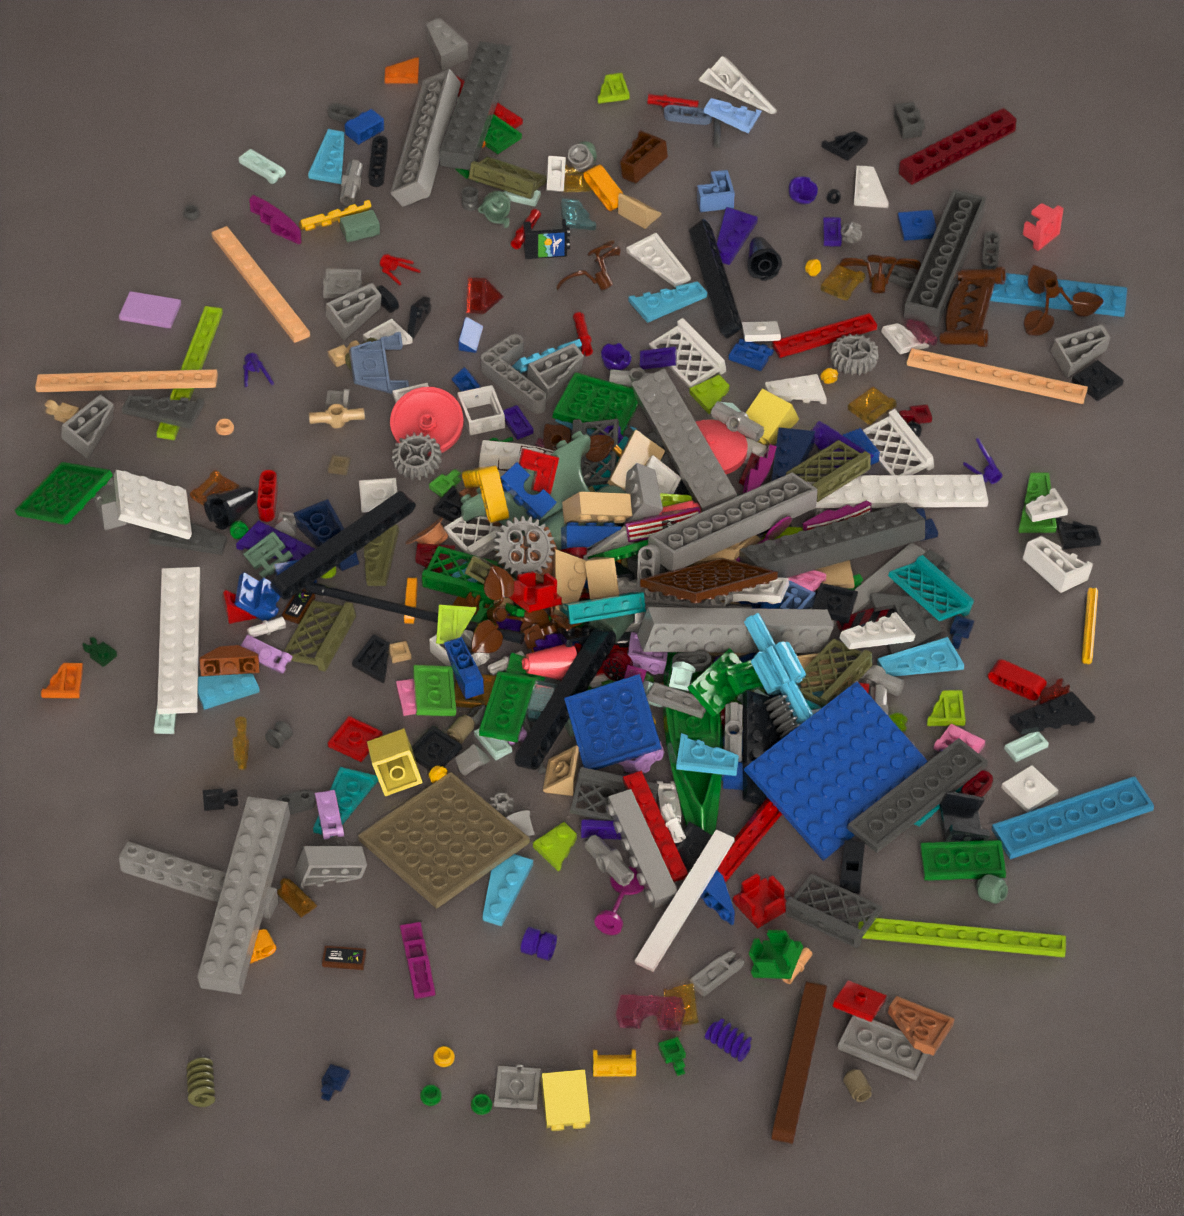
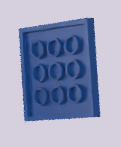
[564,674,662,770]

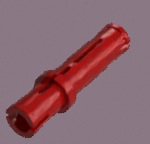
[647,94,699,108]
[511,209,541,249]
[573,312,593,356]

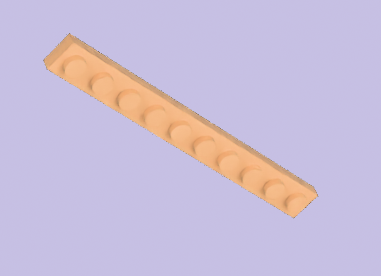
[212,226,310,343]
[907,348,1088,404]
[35,369,218,392]

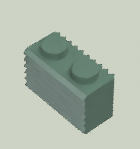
[340,210,380,243]

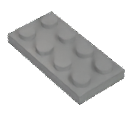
[837,1015,929,1080]

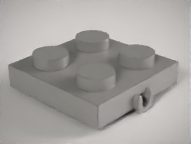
[323,269,362,299]
[494,1064,541,1110]

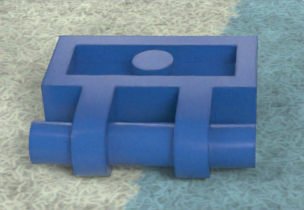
[729,338,774,371]

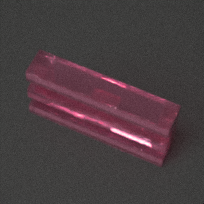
[906,319,938,345]

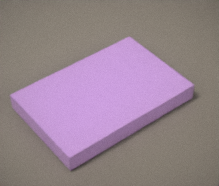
[119,291,181,329]

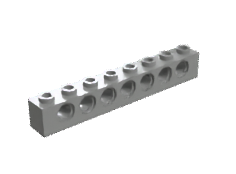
[119,842,278,919]

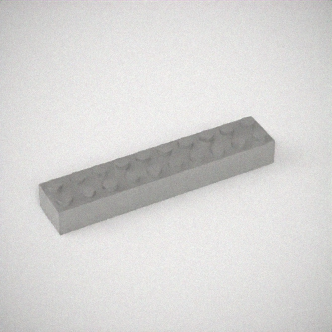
[390,69,461,207]
[631,368,737,512]
[648,472,818,571]
[637,607,834,653]
[197,796,290,994]

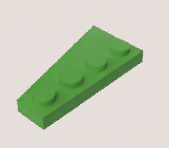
[1019,473,1057,533]

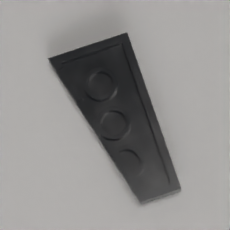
[1009,692,1096,735]

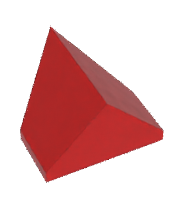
[222,590,257,624]

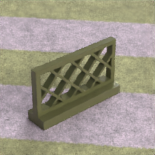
[469,157,547,199]
[786,440,871,502]
[284,601,356,671]
[797,638,872,708]

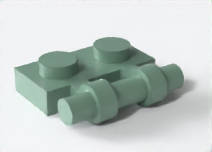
[243,532,293,578]

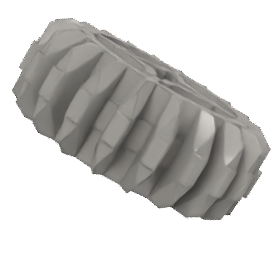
[830,333,879,376]
[392,432,442,481]

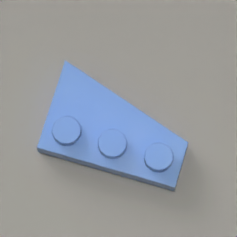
[703,98,762,134]

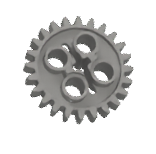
[493,516,555,578]

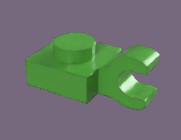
[429,469,461,498]

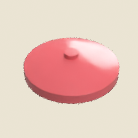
[390,387,464,456]
[696,420,748,475]

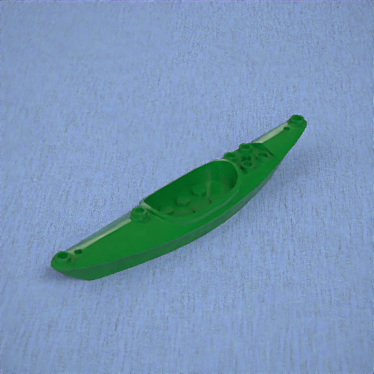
[663,652,723,835]

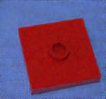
[328,716,383,763]
[833,980,887,1022]

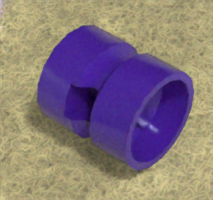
[521,927,557,961]

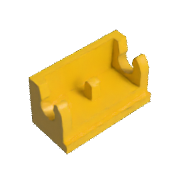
[593,1049,636,1077]

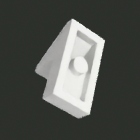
[545,156,566,192]

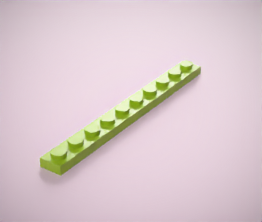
[156,306,223,440]
[858,918,1066,957]

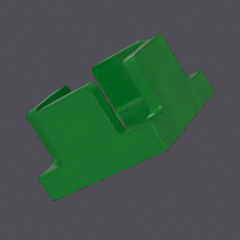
[749,930,803,979]

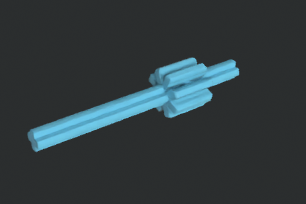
[744,613,813,724]

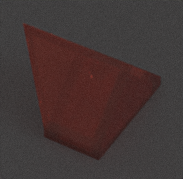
[467,277,504,314]

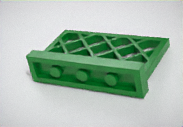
[422,546,500,605]

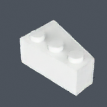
[1023,536,1093,593]

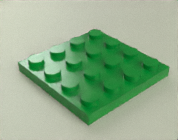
[552,372,639,436]
[14,462,113,525]

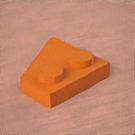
[385,57,419,84]
[41,663,83,698]

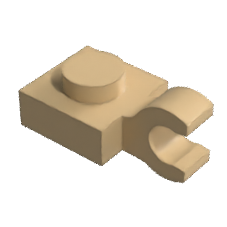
[328,340,360,367]
[45,400,79,423]

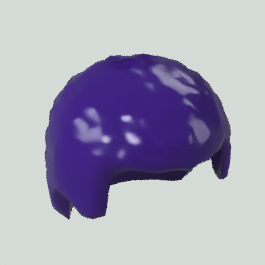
[788,176,818,204]
[601,343,632,371]

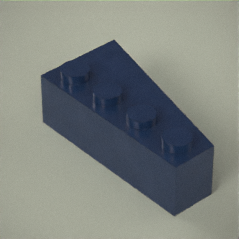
[771,427,815,482]
[293,499,359,571]

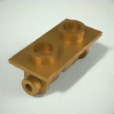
[277,878,317,918]

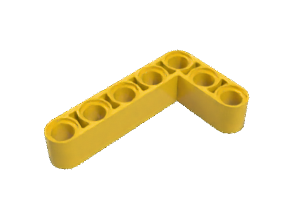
[462,465,509,523]

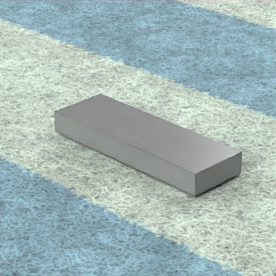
[647,682,706,719]

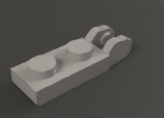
[689,950,745,997]

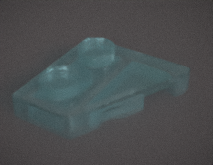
[561,198,596,230]

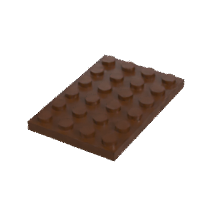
[640,558,778,603]

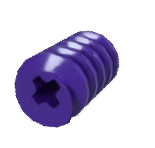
[705,1018,752,1062]

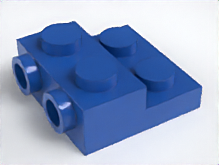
[234,572,280,621]

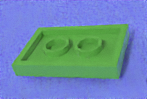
[413,665,456,716]

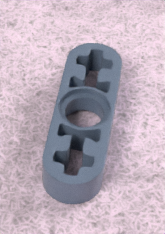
[664,105,712,125]

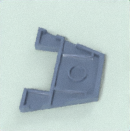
[349,332,409,394]

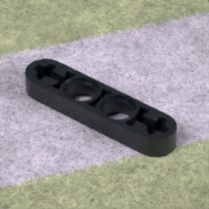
[368,136,388,187]

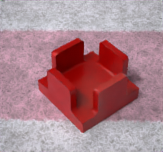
[509,571,562,612]
[732,873,787,929]

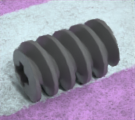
[763,695,801,739]

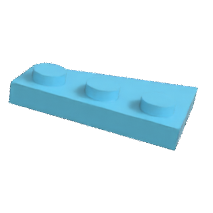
[676,733,739,776]

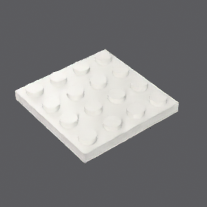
[113,470,192,539]

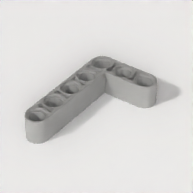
[480,334,546,414]
[637,544,733,608]

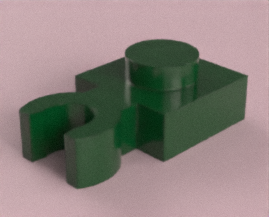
[82,637,117,667]

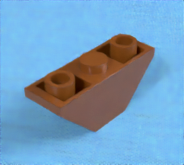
[199,645,260,676]

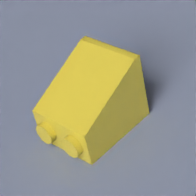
[746,388,799,446]
[367,728,423,796]
[540,1070,590,1131]

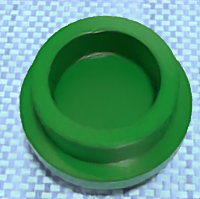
[230,521,249,539]
[420,1085,442,1106]
[471,1094,492,1115]

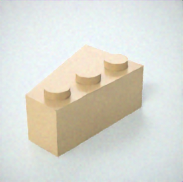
[562,492,632,524]
[552,550,587,616]

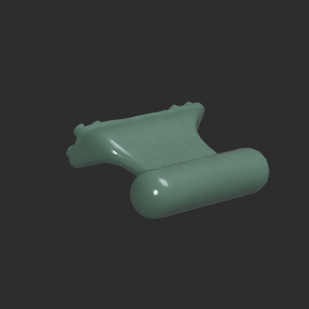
[460,431,626,577]

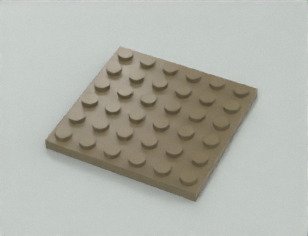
[358,772,530,909]

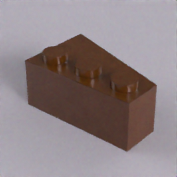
[620,130,668,184]

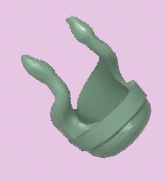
[478,191,511,228]

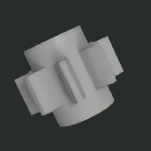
[841,222,862,244]
[490,793,514,817]

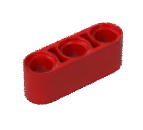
[257,470,278,522]
[988,659,1047,701]

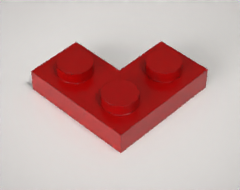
[519,448,559,494]

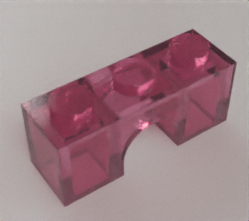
[616,994,686,1031]

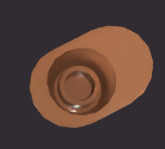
[405,517,448,545]

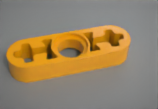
[404,577,418,624]

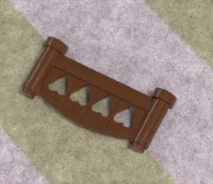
[940,267,1006,347]

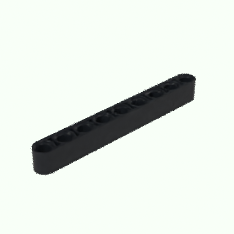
[689,219,743,339]
[270,491,416,600]
[515,628,616,770]

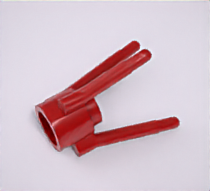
[380,254,421,285]

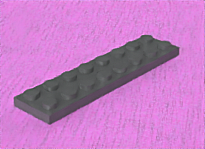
[847,738,988,853]

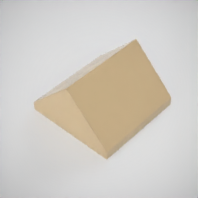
[618,193,662,229]
[585,557,619,599]
[543,745,579,796]

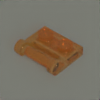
[190,470,239,505]

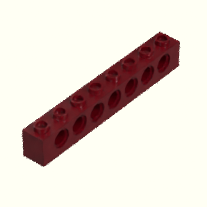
[899,108,1017,185]

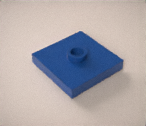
[898,210,937,241]

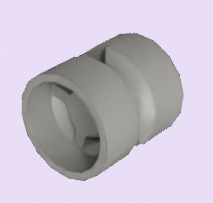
[568,144,594,172]

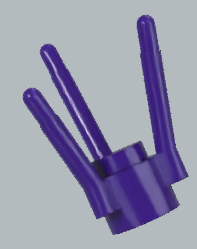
[243,353,274,387]
[963,438,1003,484]

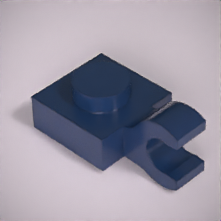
[915,507,939,541]
[950,616,974,649]
[321,1064,350,1101]

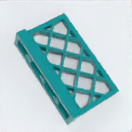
[888,555,974,621]
[559,592,646,624]

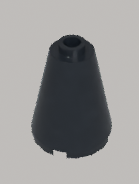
[747,237,782,281]
[204,487,256,530]

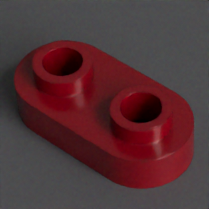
[559,547,587,559]
[961,770,993,797]

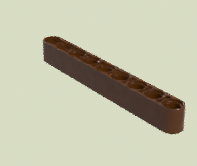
[771,981,827,1144]

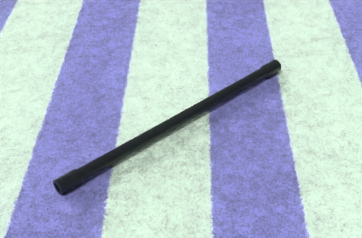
[306,582,525,644]

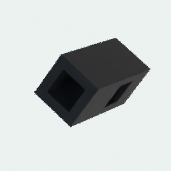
[840,840,865,894]

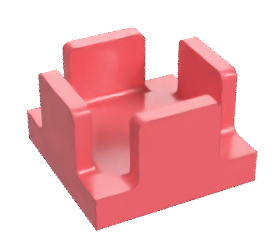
[1023,203,1064,251]

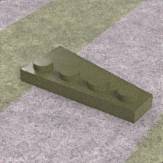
[364,525,399,586]

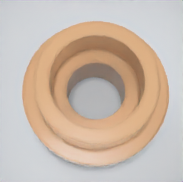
[216,418,234,435]

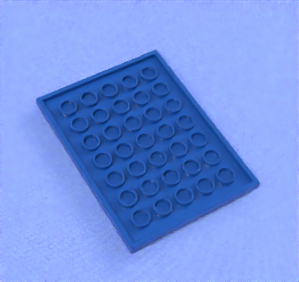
[744,681,928,861]

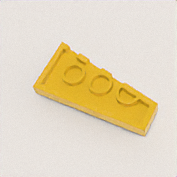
[298,200,371,231]

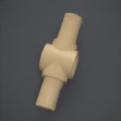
[309,404,365,428]

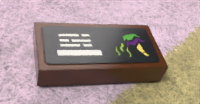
[282,589,316,624]
[322,946,366,970]

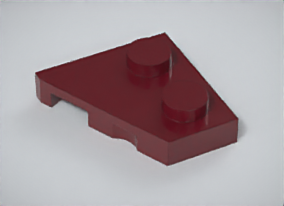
[416,543,455,576]

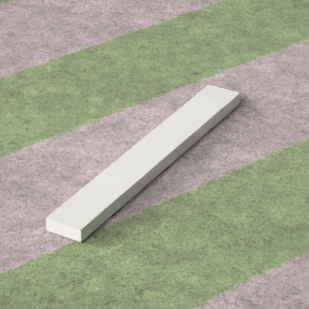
[635,830,735,972]

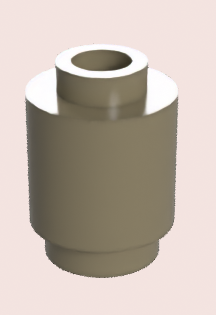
[447,715,475,744]
[843,1069,872,1102]

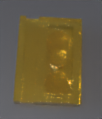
[663,984,699,1028]

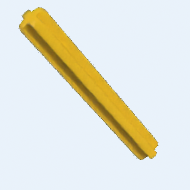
[1082,588,1098,664]

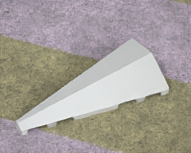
[698,56,777,114]

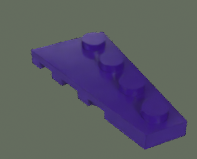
[717,207,758,265]
[811,421,874,468]
[236,520,315,561]

